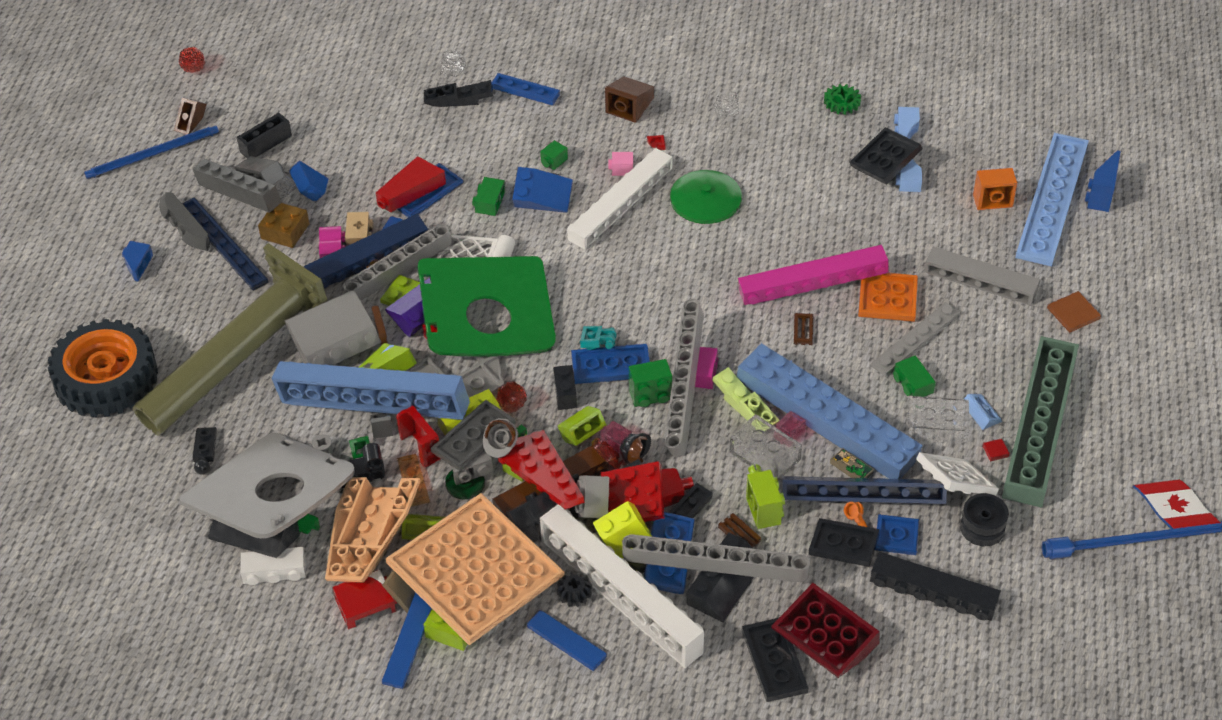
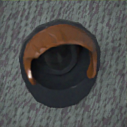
[620,433,651,464]

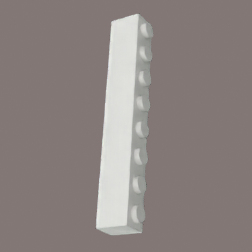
[567,148,672,249]

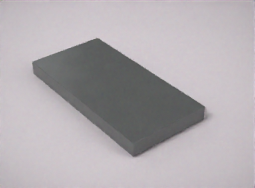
[431,400,515,472]

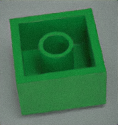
[629,359,672,407]

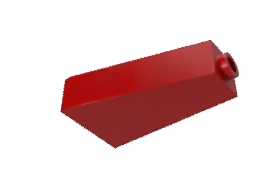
[375,156,446,212]

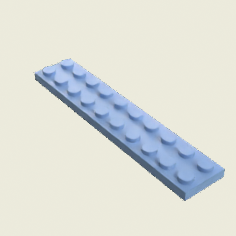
[1015,133,1089,267]

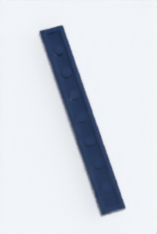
[182,197,269,291]

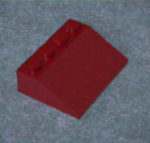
[771,583,880,678]

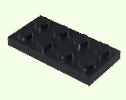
[742,618,809,702]

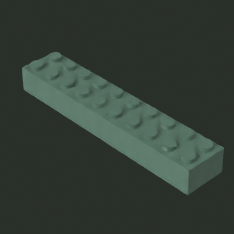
[1002,336,1079,508]

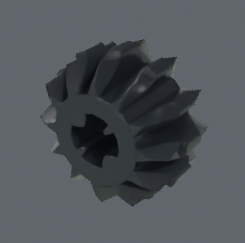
[557,571,592,607]

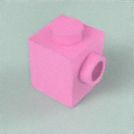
[608,152,633,176]

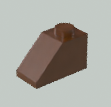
[174,98,207,135]

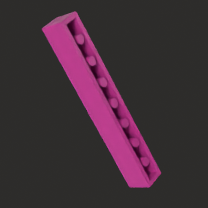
[738,245,889,305]

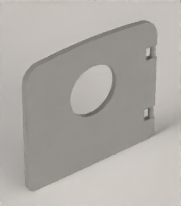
[179,433,355,538]

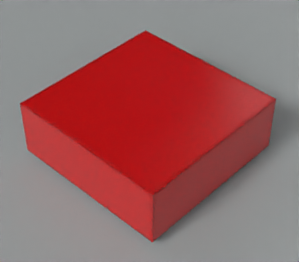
[983,438,1010,462]

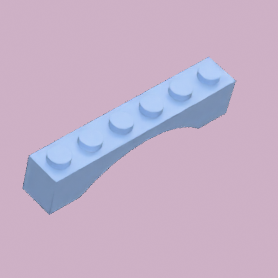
[894,107,922,192]

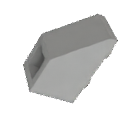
[453,451,493,485]

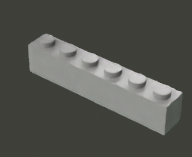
[924,247,1040,306]

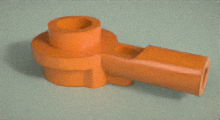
[844,502,868,527]

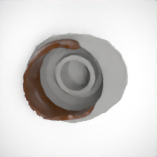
[483,418,518,458]

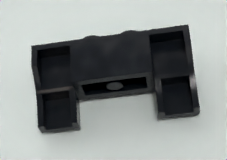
[506,473,579,542]

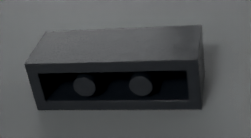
[237,113,292,158]

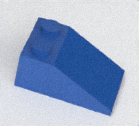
[1085,150,1121,212]
[512,167,573,213]

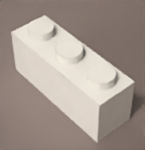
[240,547,306,585]

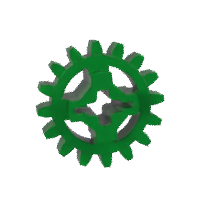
[824,84,861,115]

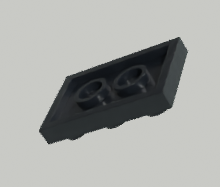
[808,518,880,567]

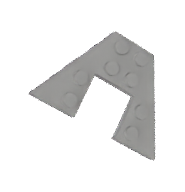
[406,321,504,397]

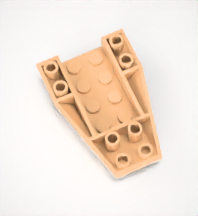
[325,477,421,582]

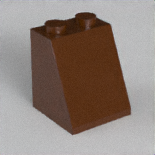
[605,76,654,123]

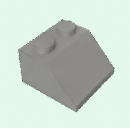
[575,476,609,518]

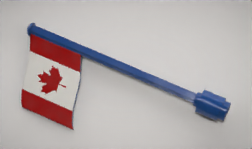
[1042,479,1222,559]

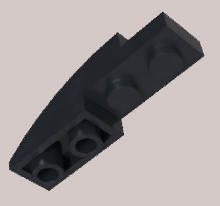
[424,80,493,107]

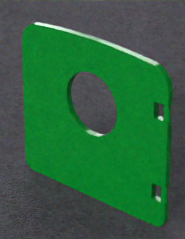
[417,256,556,356]

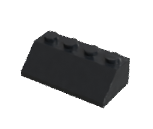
[208,519,300,558]
[687,532,759,623]

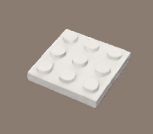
[916,452,999,496]

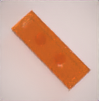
[397,454,430,507]

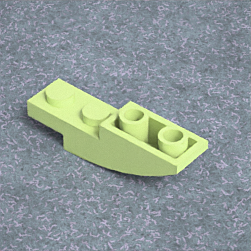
[712,367,780,432]

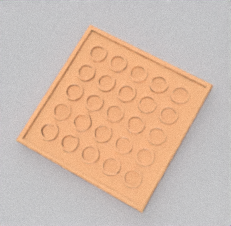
[386,493,565,645]

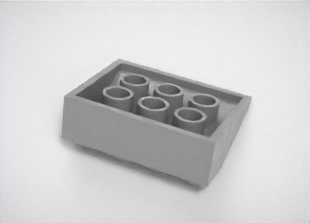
[285,290,381,365]

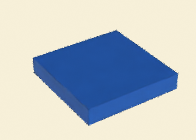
[875,514,919,555]

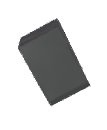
[370,413,393,439]

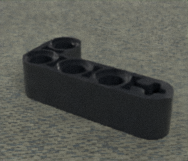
[333,443,385,488]

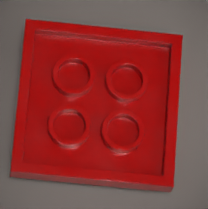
[601,461,664,522]

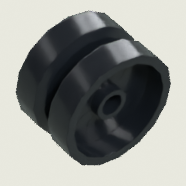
[960,493,1009,547]

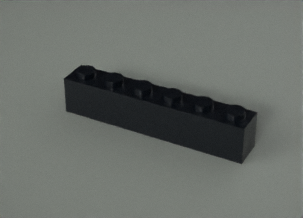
[870,552,1001,621]

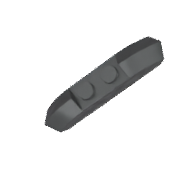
[159,192,210,251]

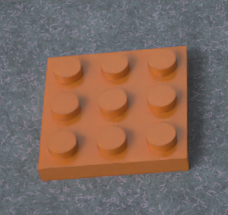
[858,273,918,322]

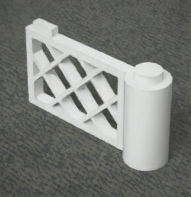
[437,235,515,258]

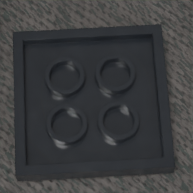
[849,127,923,185]

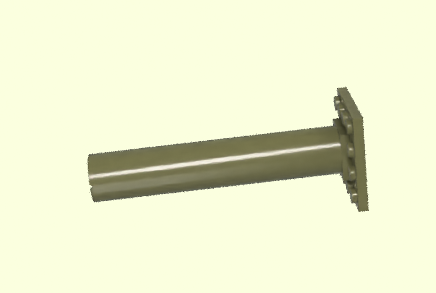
[133,243,328,436]

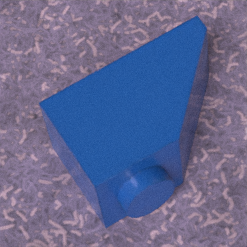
[289,160,329,201]
[122,241,153,282]

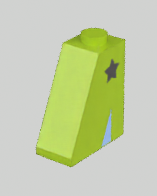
[358,343,417,371]

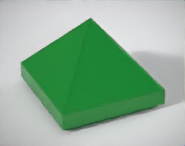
[349,435,370,459]

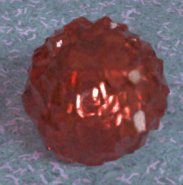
[179,47,205,73]
[496,381,527,413]

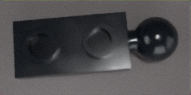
[192,427,217,475]

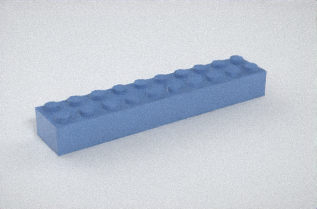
[737,343,922,479]
[271,361,470,420]

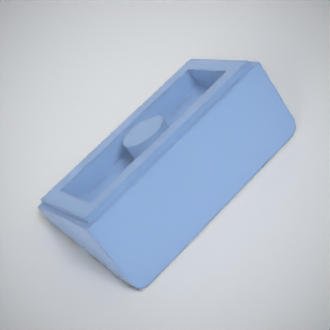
[962,394,1002,430]

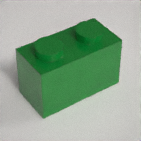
[472,177,506,216]
[893,355,936,401]

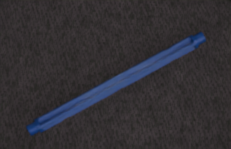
[84,126,219,179]

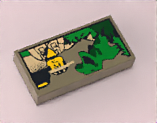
[830,448,874,478]

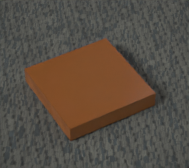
[1047,291,1101,333]

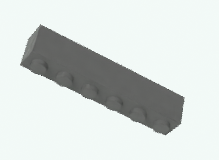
[192,159,282,213]

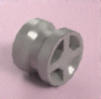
[312,434,333,454]

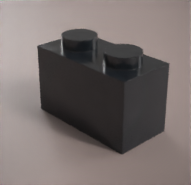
[553,365,577,410]

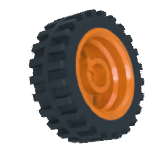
[48,319,158,418]

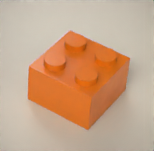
[973,168,1017,210]

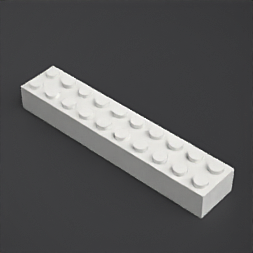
[540,505,704,668]

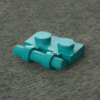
[580,326,617,350]

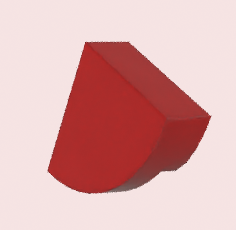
[647,135,666,150]

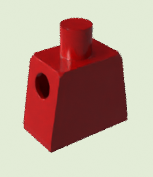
[662,468,694,508]

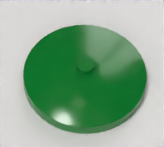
[670,170,742,224]

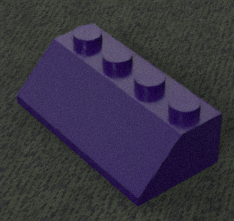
[385,277,431,337]

